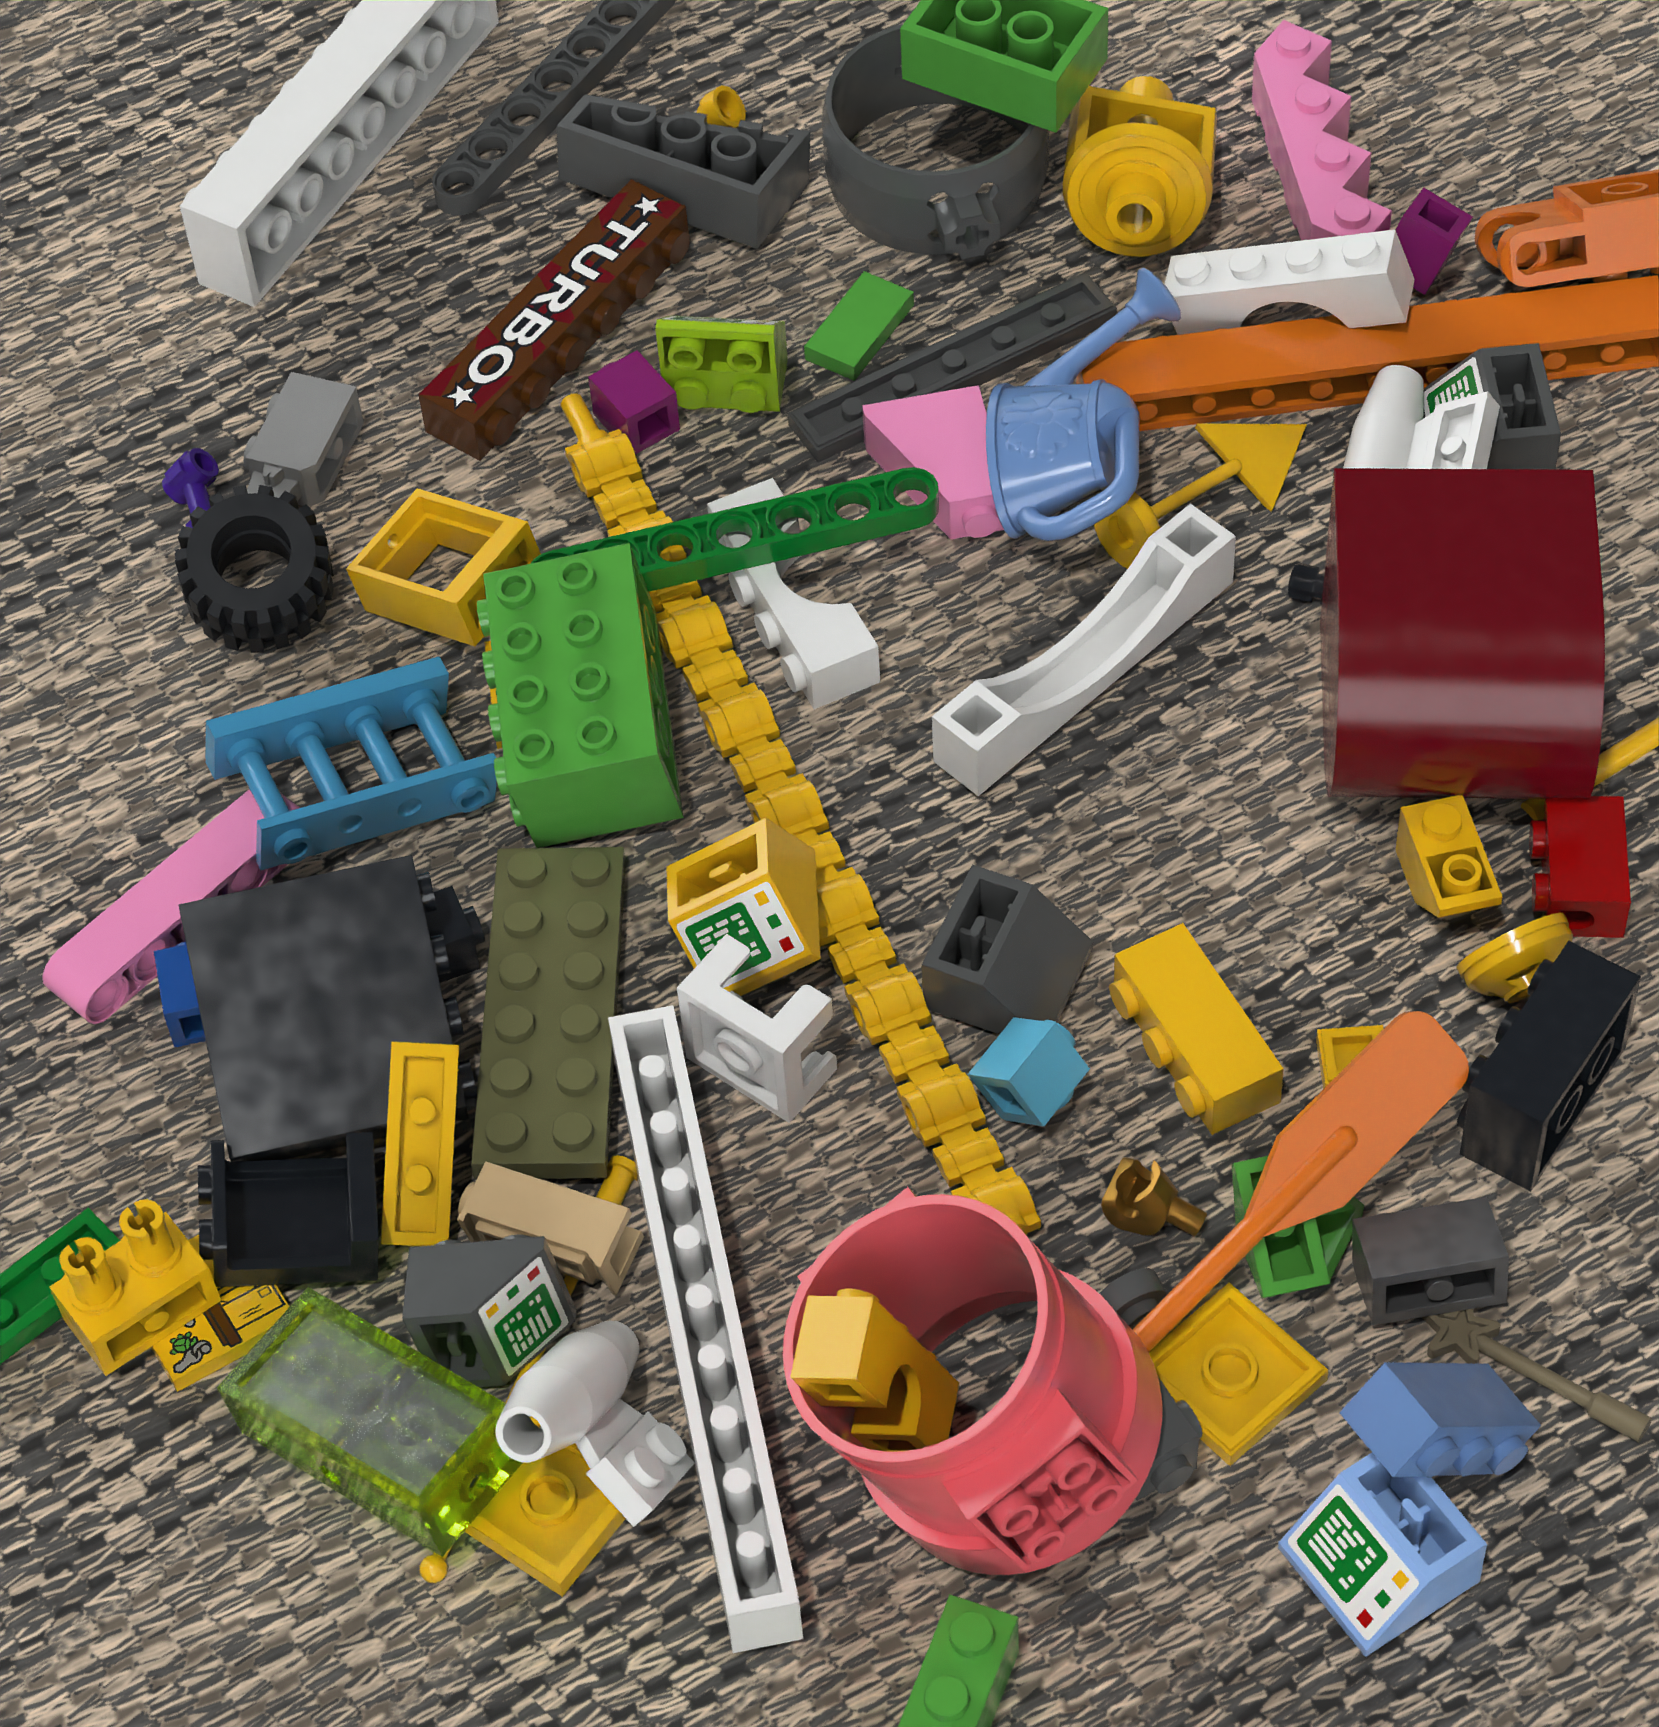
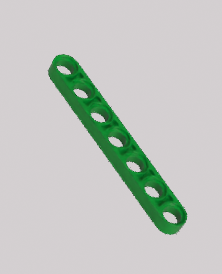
[530,467,939,592]

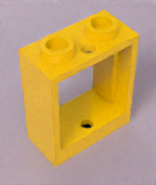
[346,488,541,647]

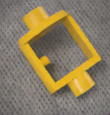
[1063,76,1217,257]

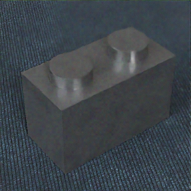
[1352,1197,1509,1325]

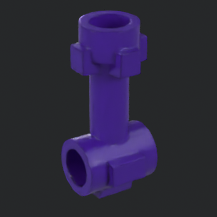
[162,448,219,528]

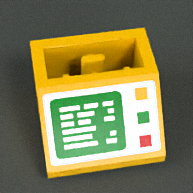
[666,818,821,996]

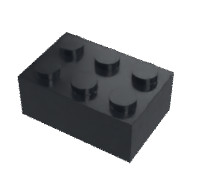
[1457,941,1641,1192]

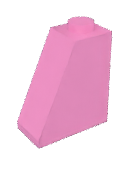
[862,385,1004,539]

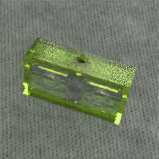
[217,1287,523,1557]

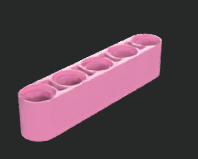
[43,789,300,1024]

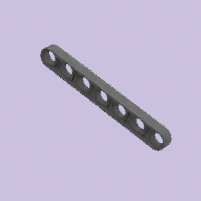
[432,0,676,215]

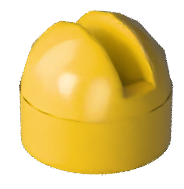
[697,85,746,128]

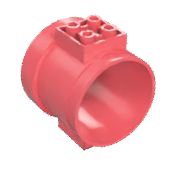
[783,1187,1162,1575]

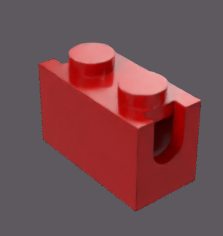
[1529,796,1631,938]

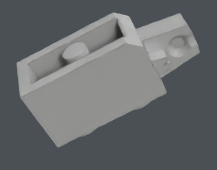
[243,372,364,507]

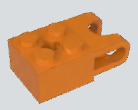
[1475,169,1659,287]

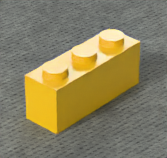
[1109,923,1284,1135]

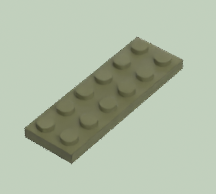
[471,847,626,1179]

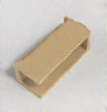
[457,1162,644,1295]

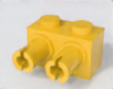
[49,1199,221,1376]

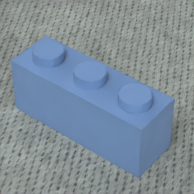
[1339,1362,1541,1478]

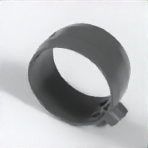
[821,24,1049,259]

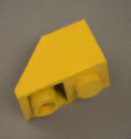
[1395,795,1503,918]

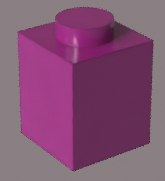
[1395,187,1473,295]
[588,350,680,454]

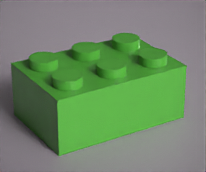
[900,0,1108,133]

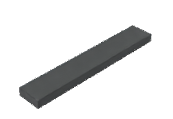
[788,272,1117,463]

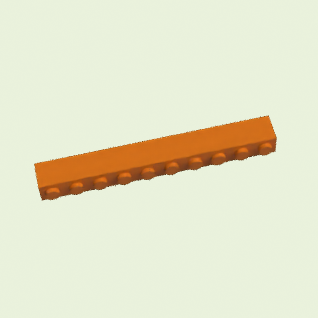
[1076,275,1659,431]

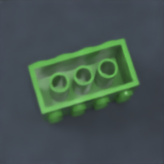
[477,543,684,848]

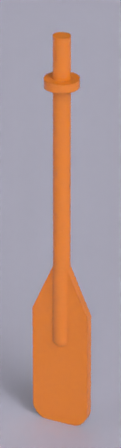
[1132,1011,1469,1353]

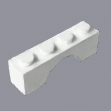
[1164,230,1415,335]
[707,478,880,709]

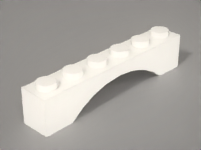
[932,504,1236,796]

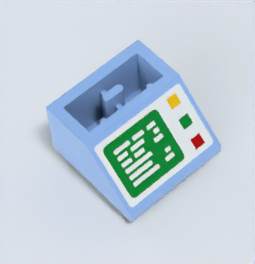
[1278,1453,1487,1657]

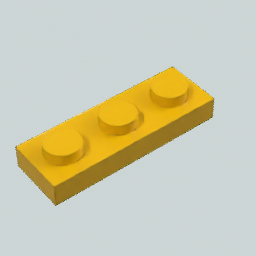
[381,1041,459,1246]

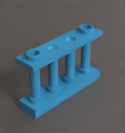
[205,656,497,870]

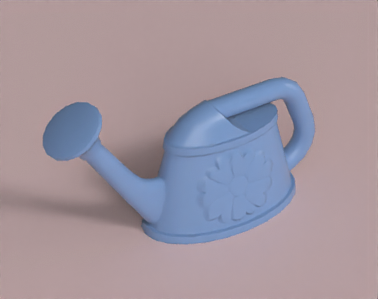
[986,267,1181,541]

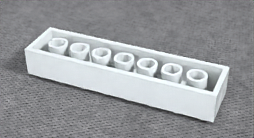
[180,0,499,307]

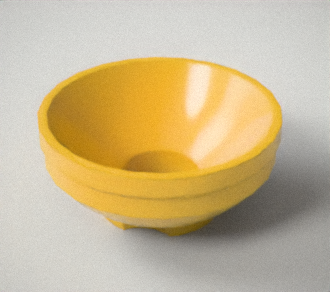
[1456,913,1573,1004]

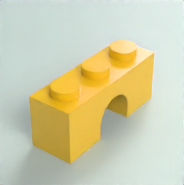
[790,1289,959,1452]

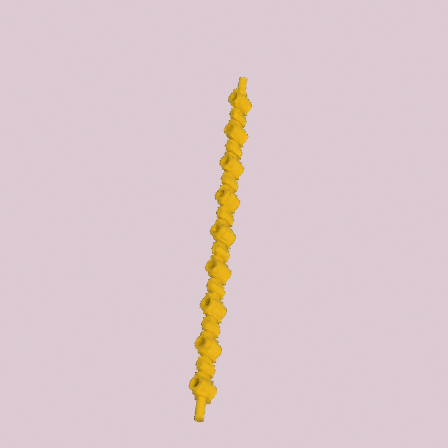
[561,393,1041,1235]

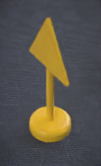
[1094,423,1307,569]

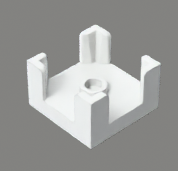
[677,934,837,1123]

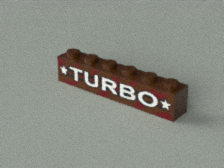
[418,179,690,461]

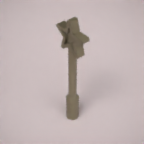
[1422,1309,1652,1443]

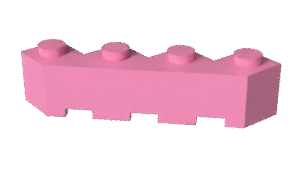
[1252,20,1392,240]

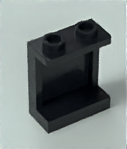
[198,1132,379,1287]

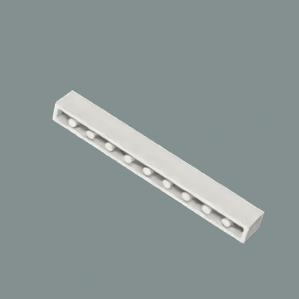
[608,1005,803,1653]

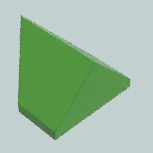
[1232,1156,1364,1298]

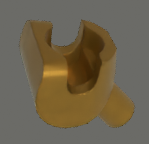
[1101,1157,1207,1237]

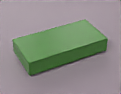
[804,271,914,381]

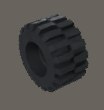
[175,485,334,653]

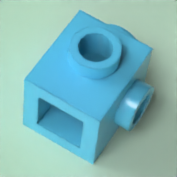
[967,1017,1090,1127]

